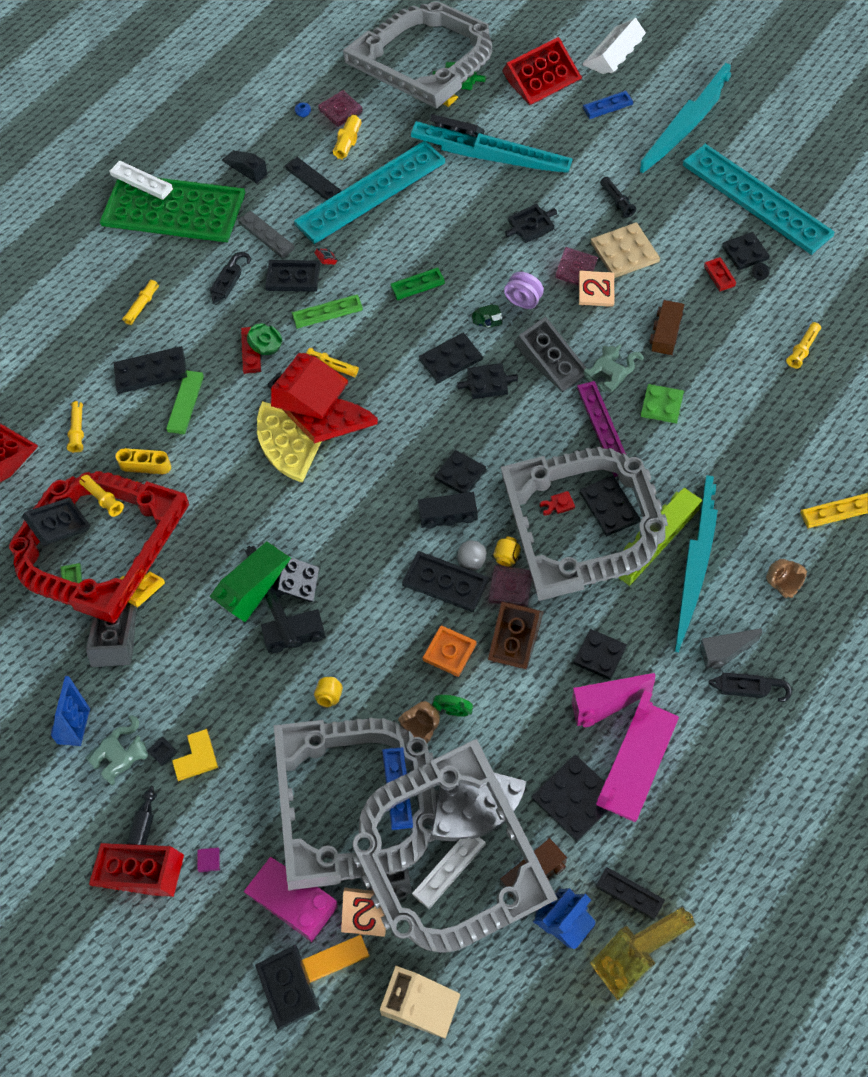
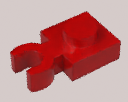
[539,491,575,516]

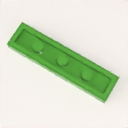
[291,294,363,329]
[166,371,204,435]

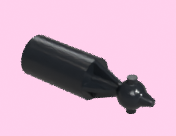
[126,786,157,845]

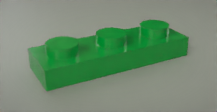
[390,268,445,300]

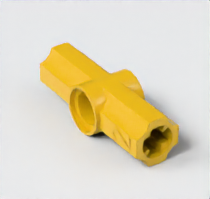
[333,115,362,160]

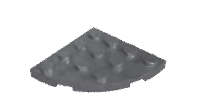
[430,773,526,841]

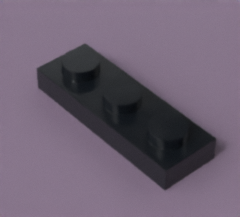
[596,867,665,921]

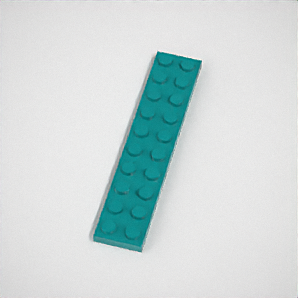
[294,141,445,244]
[683,143,835,255]

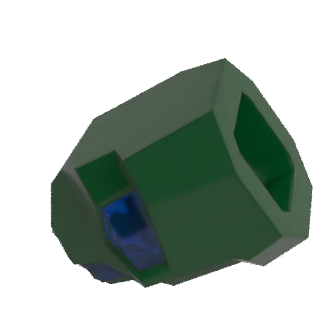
[472,304,503,328]

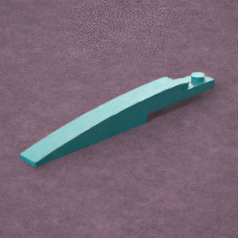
[640,63,731,173]
[411,121,573,173]
[675,475,718,653]

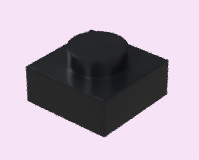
[147,736,177,766]

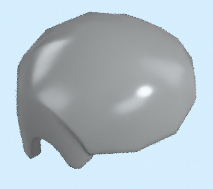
[457,540,487,571]

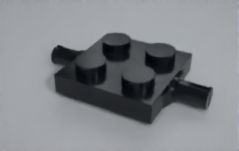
[505,203,557,243]
[457,363,518,399]

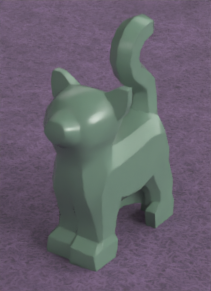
[583,344,644,393]
[85,715,148,786]

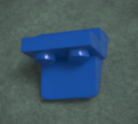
[533,888,595,949]

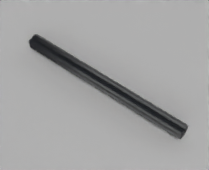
[245,546,297,647]

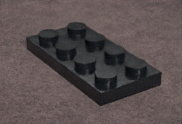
[114,346,187,394]
[402,551,489,613]

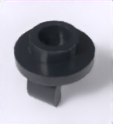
[752,263,771,280]

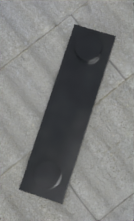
[285,157,341,200]

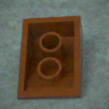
[488,602,544,670]

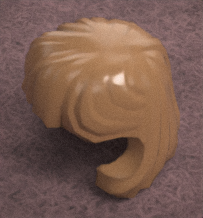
[766,559,807,598]
[398,701,440,743]

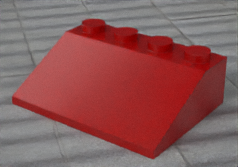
[502,37,582,105]
[271,353,348,419]
[0,424,38,482]

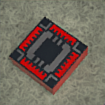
[314,248,338,265]

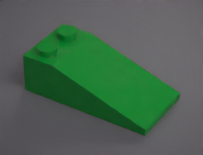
[209,541,291,622]

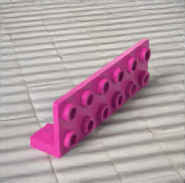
[596,691,679,822]

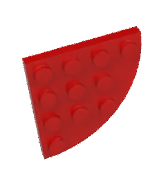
[282,398,378,443]

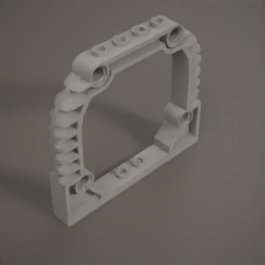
[343,1,492,108]
[501,447,668,601]
[274,718,439,890]
[352,739,557,952]

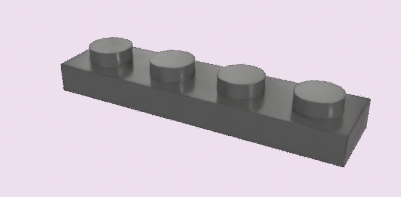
[238,211,295,259]

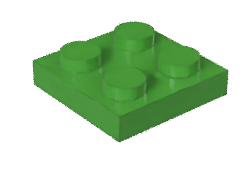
[641,384,684,424]

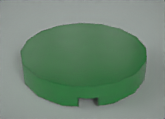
[247,323,282,355]
[432,695,474,717]

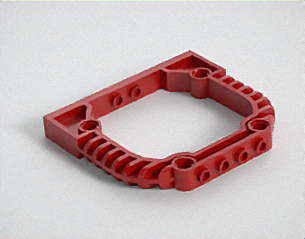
[9,471,189,624]

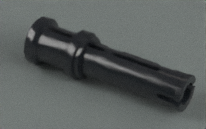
[600,177,636,218]

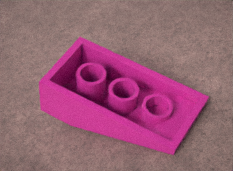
[572,673,656,727]
[243,857,338,942]

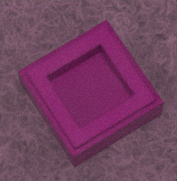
[197,847,220,872]

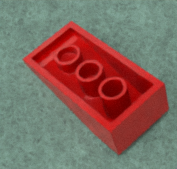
[89,843,184,897]

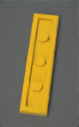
[800,493,868,529]

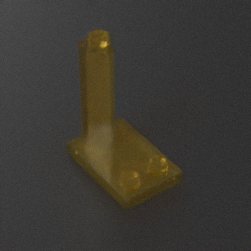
[590,907,696,1000]

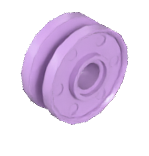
[504,272,544,309]

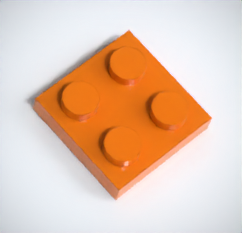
[423,625,477,677]

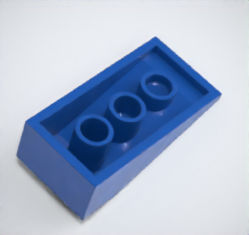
[51,676,90,746]

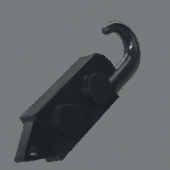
[210,252,251,304]
[708,672,792,702]

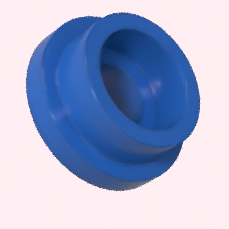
[295,103,311,117]

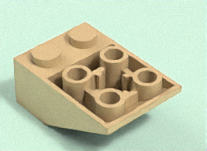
[380,966,461,1039]

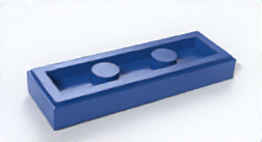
[583,91,633,119]

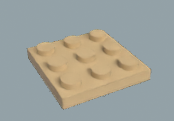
[591,222,660,278]

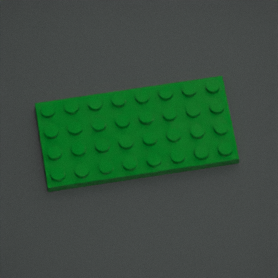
[100,177,245,243]

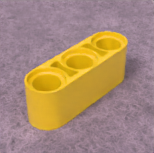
[116,448,171,474]

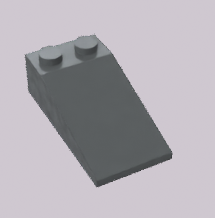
[514,316,586,392]
[86,602,136,667]

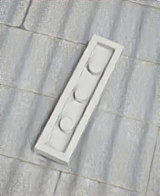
[110,161,173,200]
[412,837,486,909]

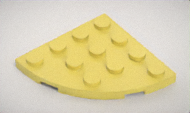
[257,401,322,483]

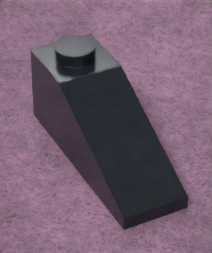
[222,150,268,184]

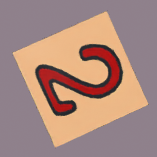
[579,271,614,307]
[341,888,386,937]

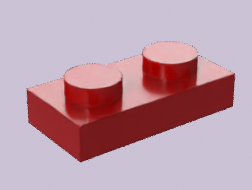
[704,257,736,291]

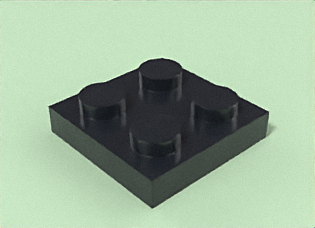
[722,232,770,271]
[434,450,486,493]
[574,629,627,680]

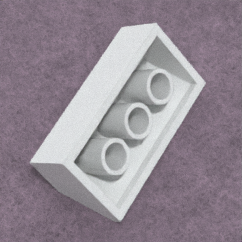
[583,18,645,74]

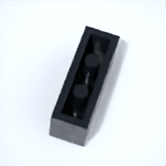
[418,492,478,529]
[261,609,326,653]

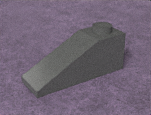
[700,628,762,669]

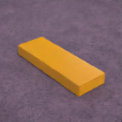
[302,935,370,983]

